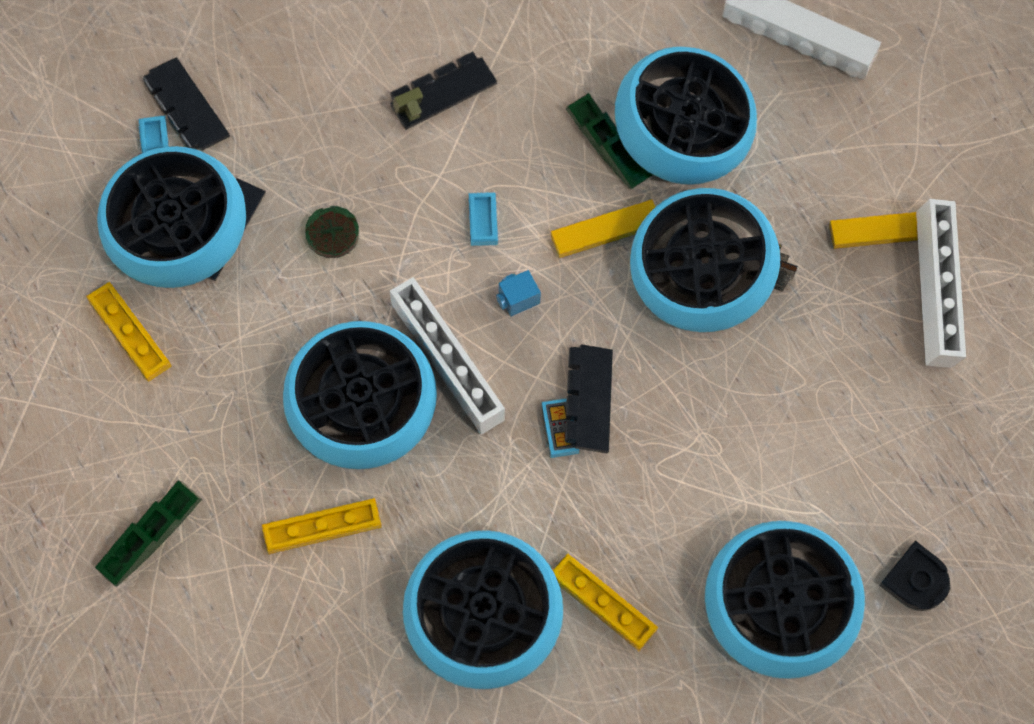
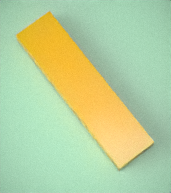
[550,199,655,258]
[829,212,918,249]
[86,281,172,382]
[262,498,382,555]
[552,553,658,651]

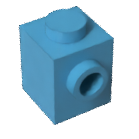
[496,270,541,317]

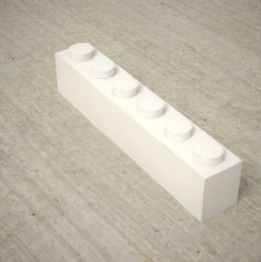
[723,0,881,80]
[916,199,966,368]
[390,277,505,435]

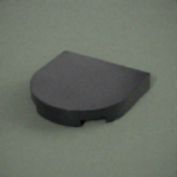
[879,540,950,611]

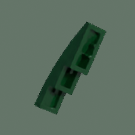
[566,93,653,190]
[95,480,202,587]

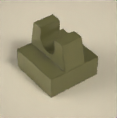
[393,87,423,122]

